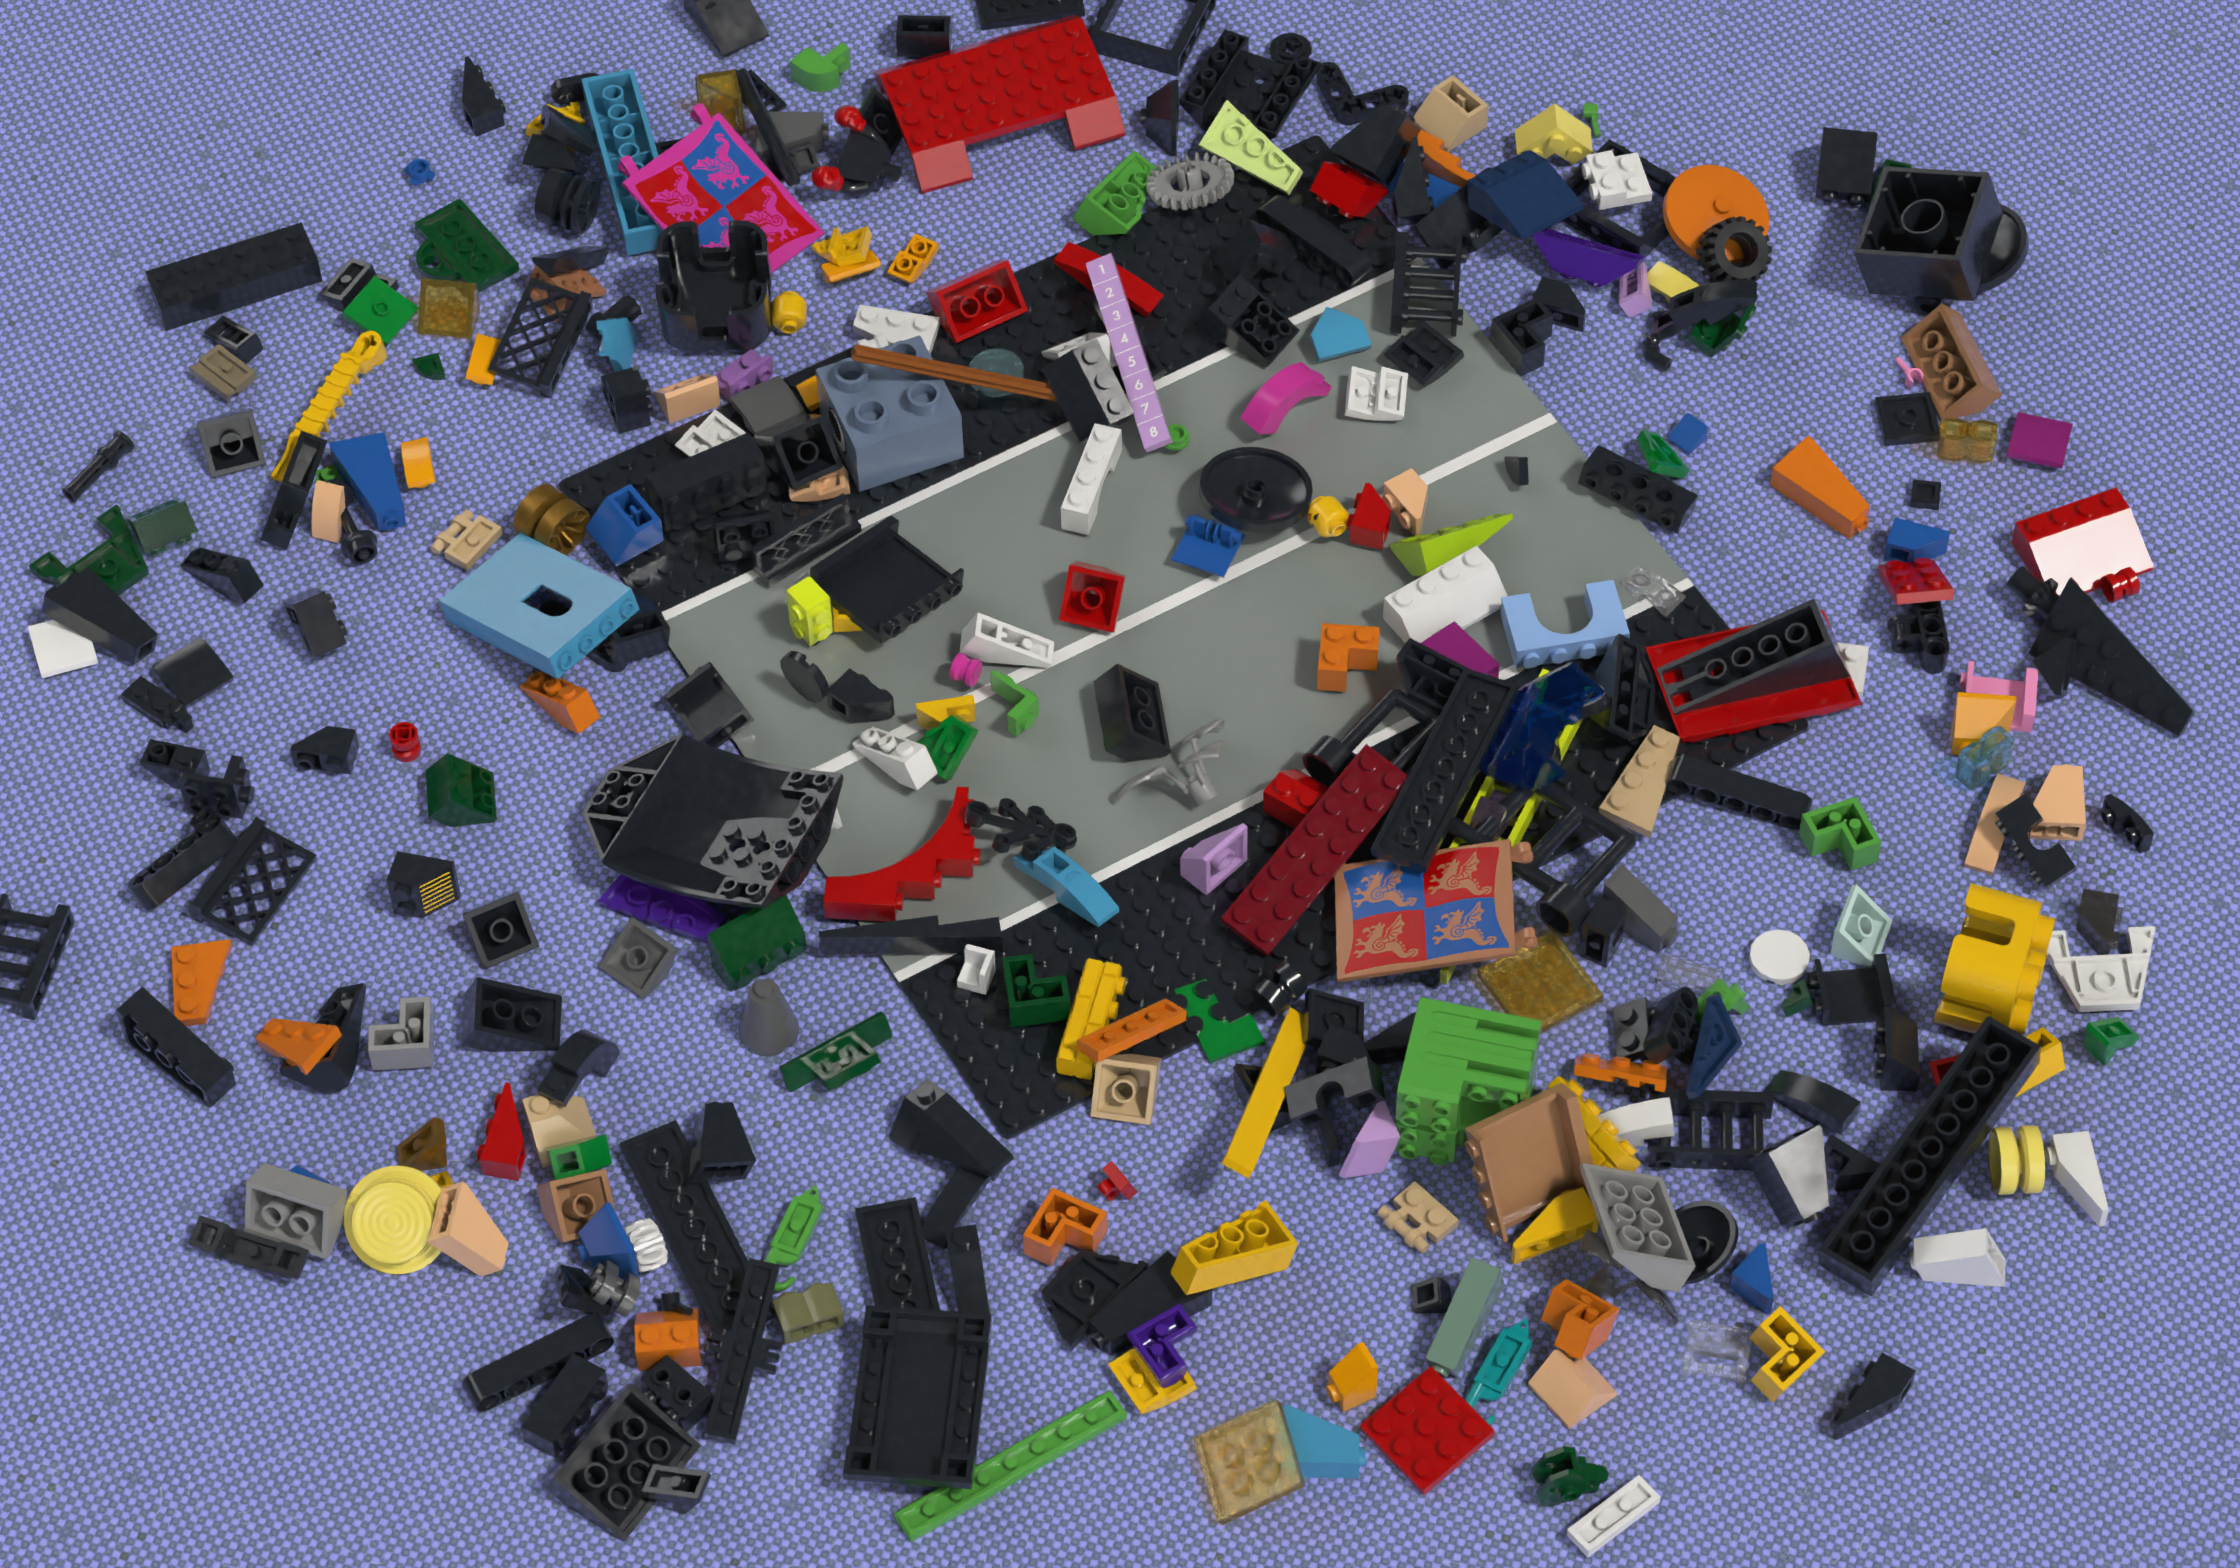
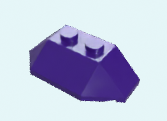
[1533,228,1645,287]

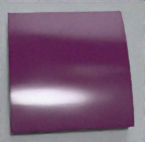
[2007,412,2073,469]

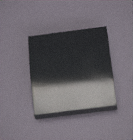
[540,104,596,157]
[320,258,399,312]
[1384,321,1465,387]
[152,637,234,708]

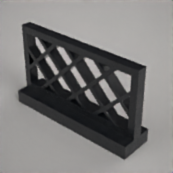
[488,277,593,399]
[191,817,317,946]

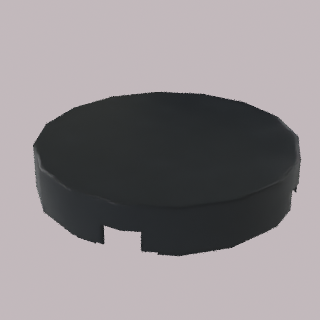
[780,651,828,703]

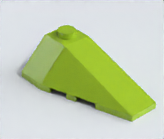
[1389,513,1514,576]

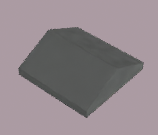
[599,917,678,999]

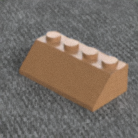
[1901,303,2002,421]

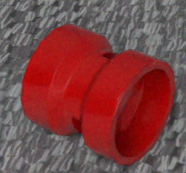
[2100,567,2140,603]
[389,722,421,762]

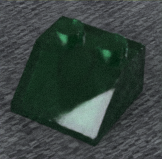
[124,498,198,555]

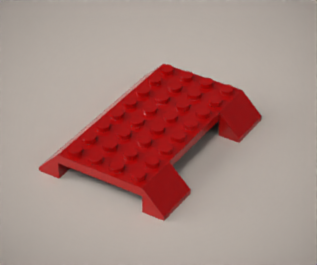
[873,15,1125,194]

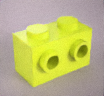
[786,576,833,646]

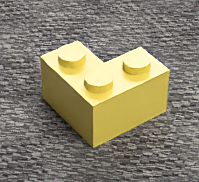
[1515,103,1593,165]

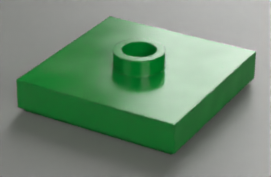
[341,276,419,348]

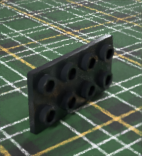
[1414,167,1504,269]

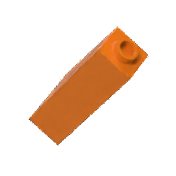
[1770,436,1870,539]

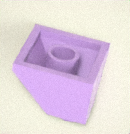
[1180,823,1248,895]

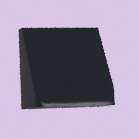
[1412,1276,1451,1314]

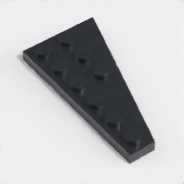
[2029,577,2195,736]

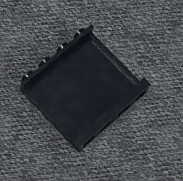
[810,515,964,644]

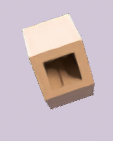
[1382,468,1428,535]

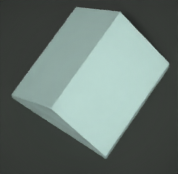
[1830,884,1893,968]

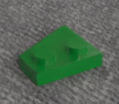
[1636,430,1690,479]
[916,715,978,780]

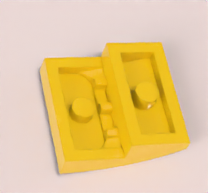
[1108,1348,1197,1414]

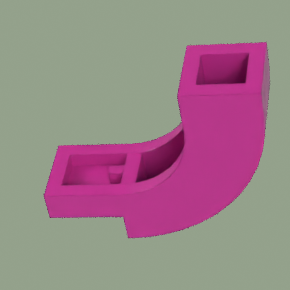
[1241,362,1332,434]

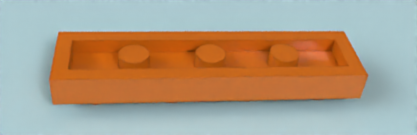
[1077,998,1186,1062]

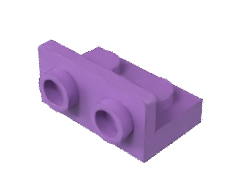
[715,349,774,402]

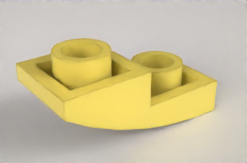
[1647,261,1700,303]

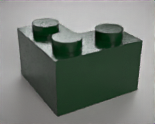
[1002,954,1071,1027]

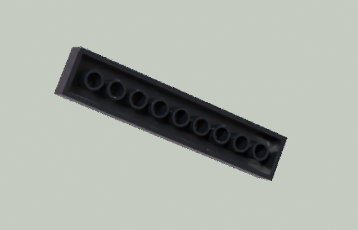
[1818,1016,2041,1297]

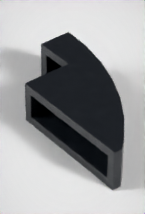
[260,431,327,550]

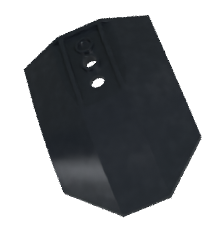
[582,733,844,909]

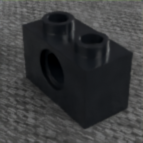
[1579,897,1627,968]

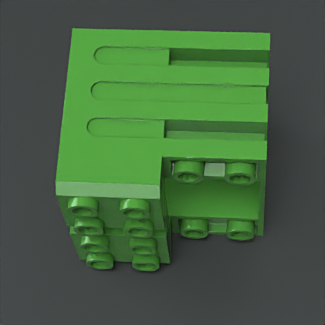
[1394,997,1542,1165]

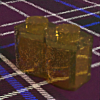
[1937,418,1997,463]

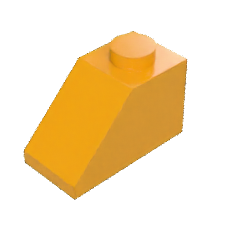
[1326,1342,1378,1412]

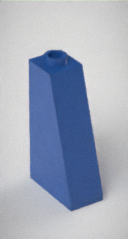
[329,432,406,531]

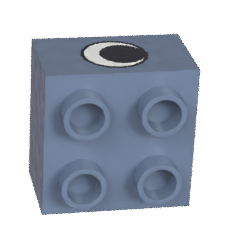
[816,335,964,492]

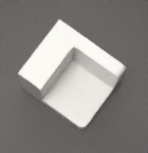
[957,944,996,995]

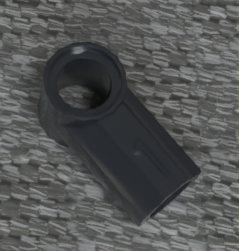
[586,295,642,341]

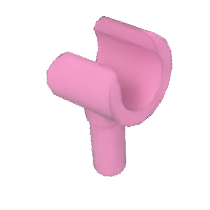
[1895,357,1924,388]

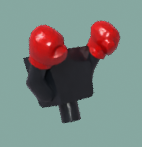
[811,105,902,197]

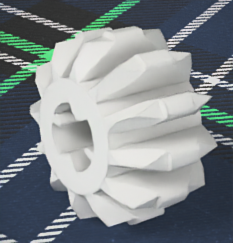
[624,1218,668,1273]

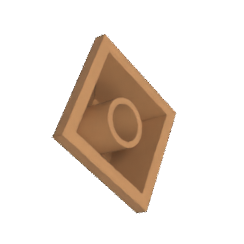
[536,1169,616,1243]

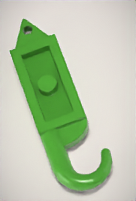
[764,1185,823,1291]

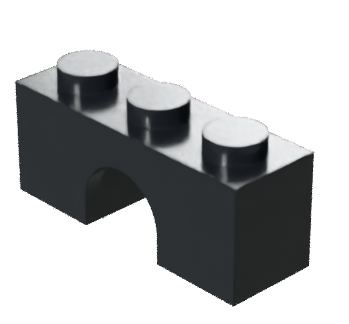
[1995,793,2077,889]
[1285,1056,1386,1130]

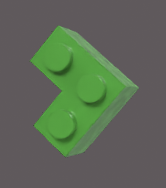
[1799,797,1881,871]

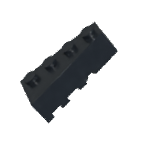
[116,986,236,1108]

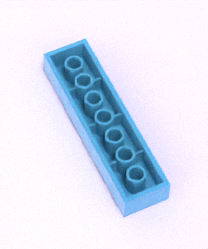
[581,68,663,256]

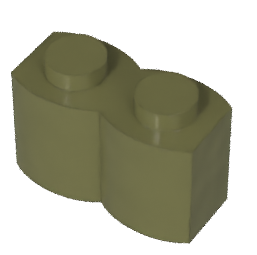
[772,1283,845,1343]

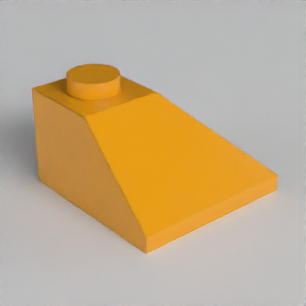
[1951,692,2017,757]

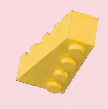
[1171,1200,1299,1295]

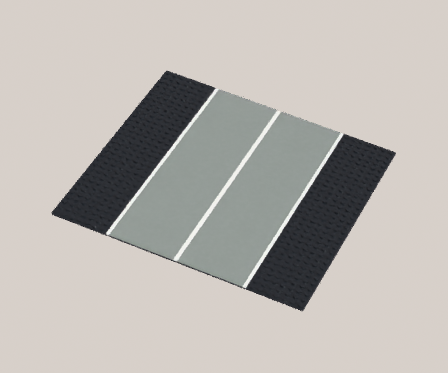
[559,135,1809,1139]

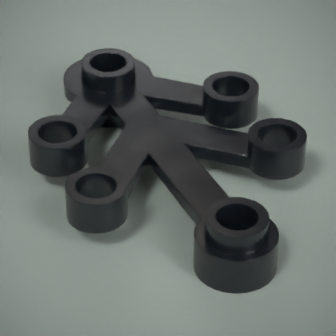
[964,798,1077,861]

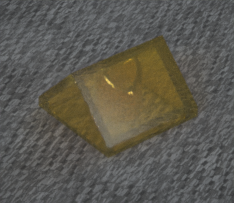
[695,69,745,136]
[418,278,480,338]

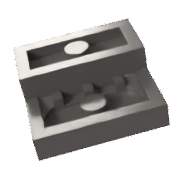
[729,376,806,435]

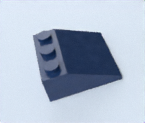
[1467,150,1584,240]

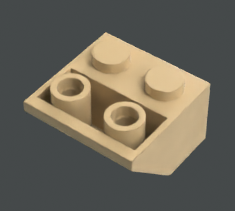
[1413,75,1489,152]

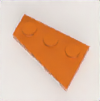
[171,939,233,1026]
[255,1018,342,1075]
[1574,1053,1667,1092]

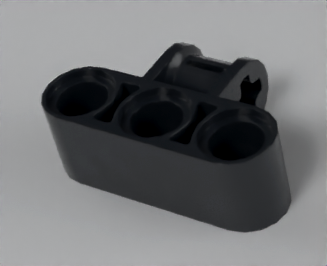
[1887,601,1949,674]
[1643,986,1701,1065]

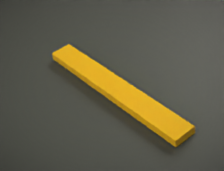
[1221,1007,1306,1178]

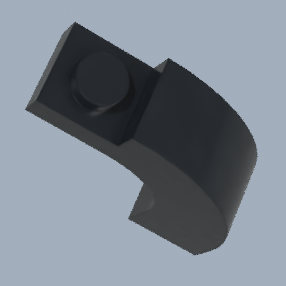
[537,1030,620,1107]

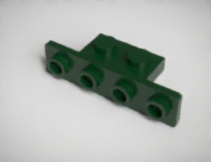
[779,1011,893,1092]

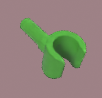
[1583,103,1601,138]

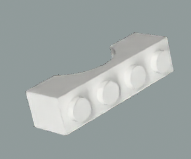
[1061,423,1122,535]

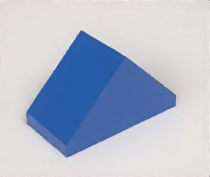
[1730,1243,1774,1314]

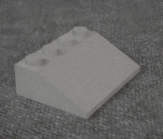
[1579,1163,1696,1292]

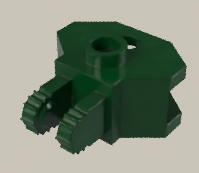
[1531,1446,1609,1506]

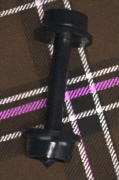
[326,478,378,565]

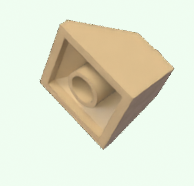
[1090,1054,1162,1125]
[522,1094,596,1168]

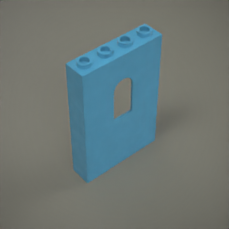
[438,533,640,679]

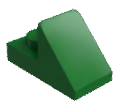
[2084,1017,2140,1066]

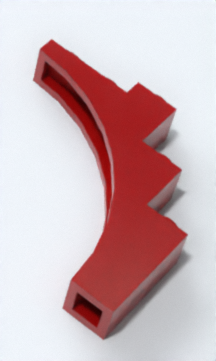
[823,786,981,922]

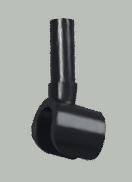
[661,1292,693,1316]

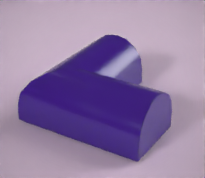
[1127,1303,1197,1388]

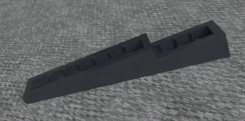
[819,915,1003,954]

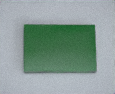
[1174,979,1265,1064]

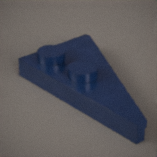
[1686,994,1743,1099]

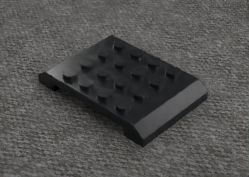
[843,1305,992,1489]

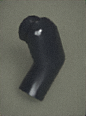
[1642,334,1672,371]

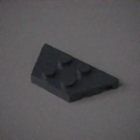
[1041,1249,1148,1351]

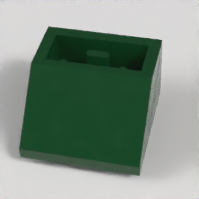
[426,753,497,827]

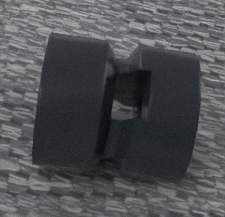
[1251,961,1308,1019]

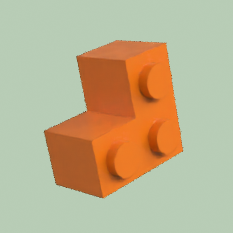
[1317,623,1380,692]
[1023,1187,1108,1266]
[1541,1279,1620,1360]

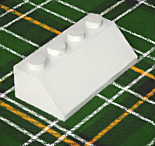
[1383,546,1507,643]

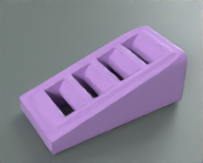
[1619,261,1652,318]

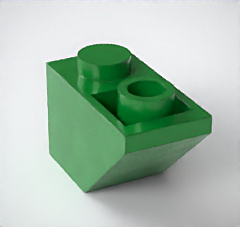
[545,1134,612,1180]

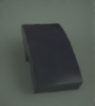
[2100,794,2154,854]

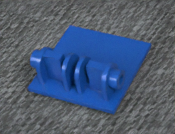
[1171,514,1245,578]

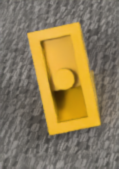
[916,695,976,731]

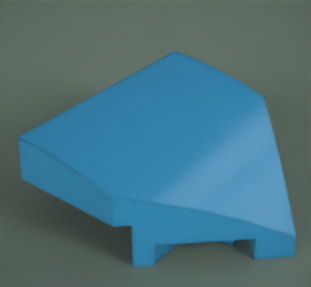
[1310,307,1372,362]
[596,318,638,372]

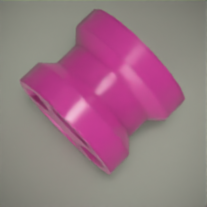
[949,653,982,687]

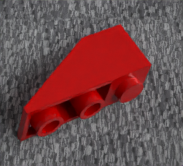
[477,1082,527,1181]

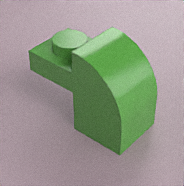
[790,42,851,92]

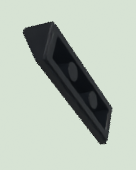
[531,246,610,276]

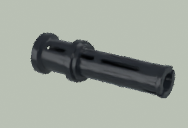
[62,431,135,502]

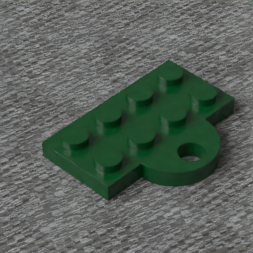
[414,198,519,295]

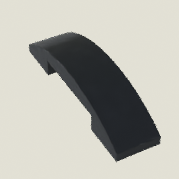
[922,1166,1005,1250]
[188,1215,310,1280]

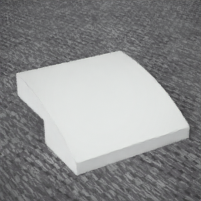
[1344,366,1408,421]
[675,410,757,457]
[28,620,98,678]

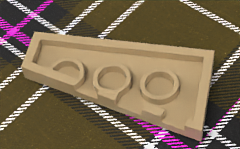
[1599,725,1680,839]

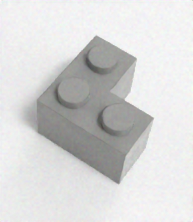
[368,996,434,1070]

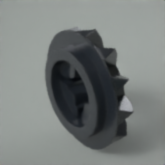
[1269,33,1312,66]

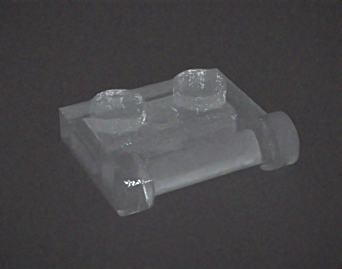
[1682,1319,1752,1384]

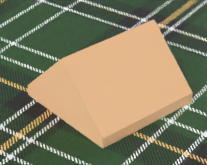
[653,373,721,424]
[1528,1349,1617,1430]

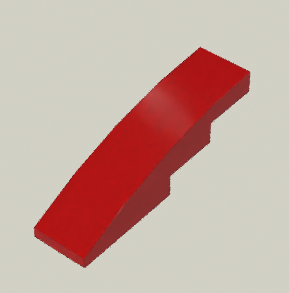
[1053,242,1164,318]

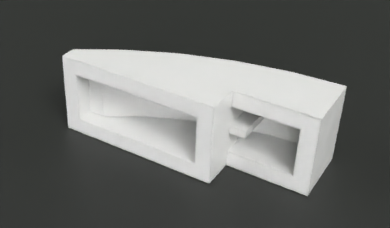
[1600,1097,1674,1147]

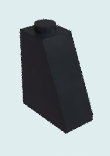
[689,1102,756,1183]

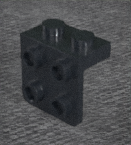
[177,755,255,819]

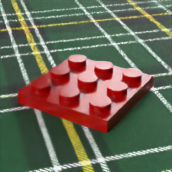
[1360,1366,1495,1495]

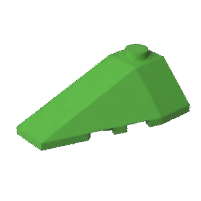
[1072,150,1155,235]

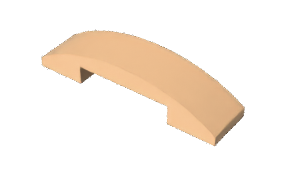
[1964,774,2026,875]

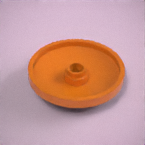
[1663,165,1769,265]

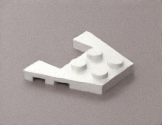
[2047,926,2155,1012]

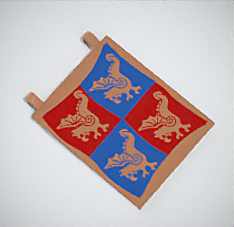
[1335,839,1538,983]

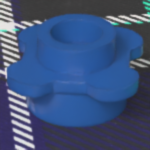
[404,159,435,186]

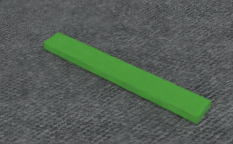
[894,1390,1127,1542]

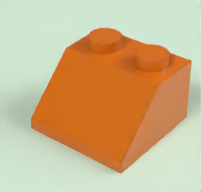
[634,1308,702,1371]

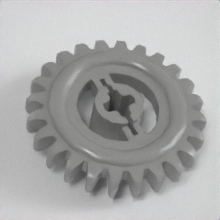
[1146,152,1234,210]

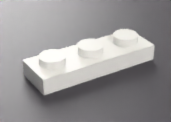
[1566,1475,1661,1557]

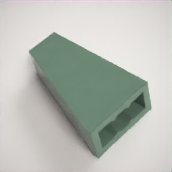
[1425,1257,1505,1378]

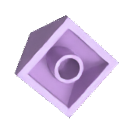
[1339,1101,1400,1178]

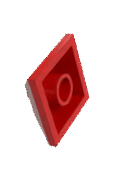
[1059,561,1126,633]

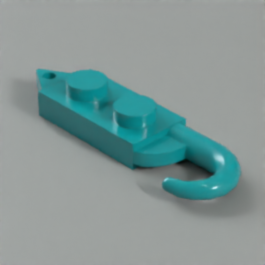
[1464,1318,1532,1425]

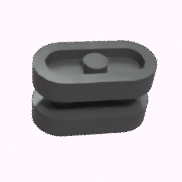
[589,1260,640,1317]

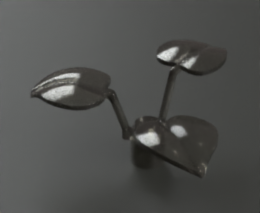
[1581,1229,1678,1325]

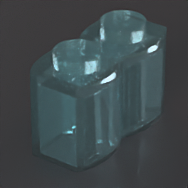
[1955,726,2015,790]

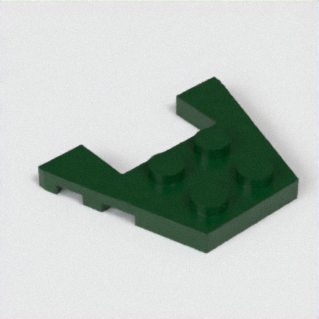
[29,504,149,595]

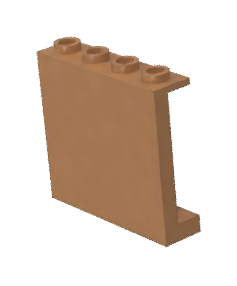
[1465,1083,1593,1243]

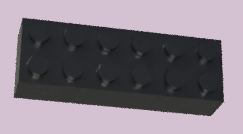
[145,222,323,331]

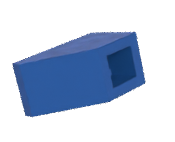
[1884,517,1951,563]

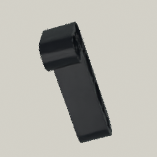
[128,807,238,910]

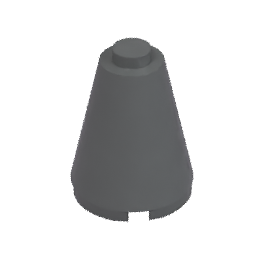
[739,979,799,1056]

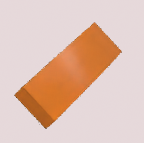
[1417,129,1476,188]

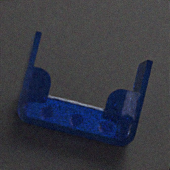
[1479,661,1605,790]

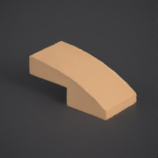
[788,465,850,502]
[312,480,345,543]

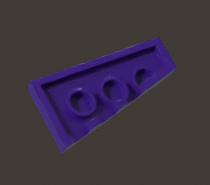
[598,874,727,944]

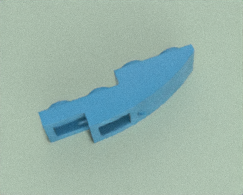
[1013,846,1119,927]

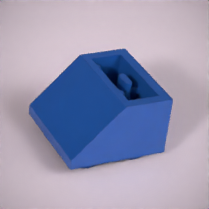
[585,484,664,567]

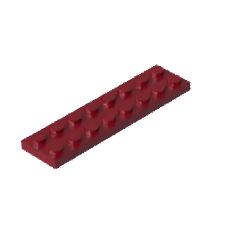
[1220,744,1408,957]

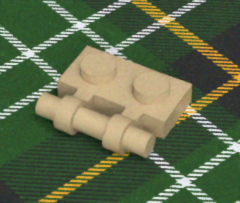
[430,509,503,571]
[1378,1181,1459,1254]

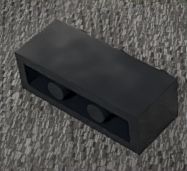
[521,1354,609,1458]

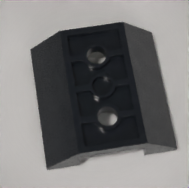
[1179,29,1321,140]

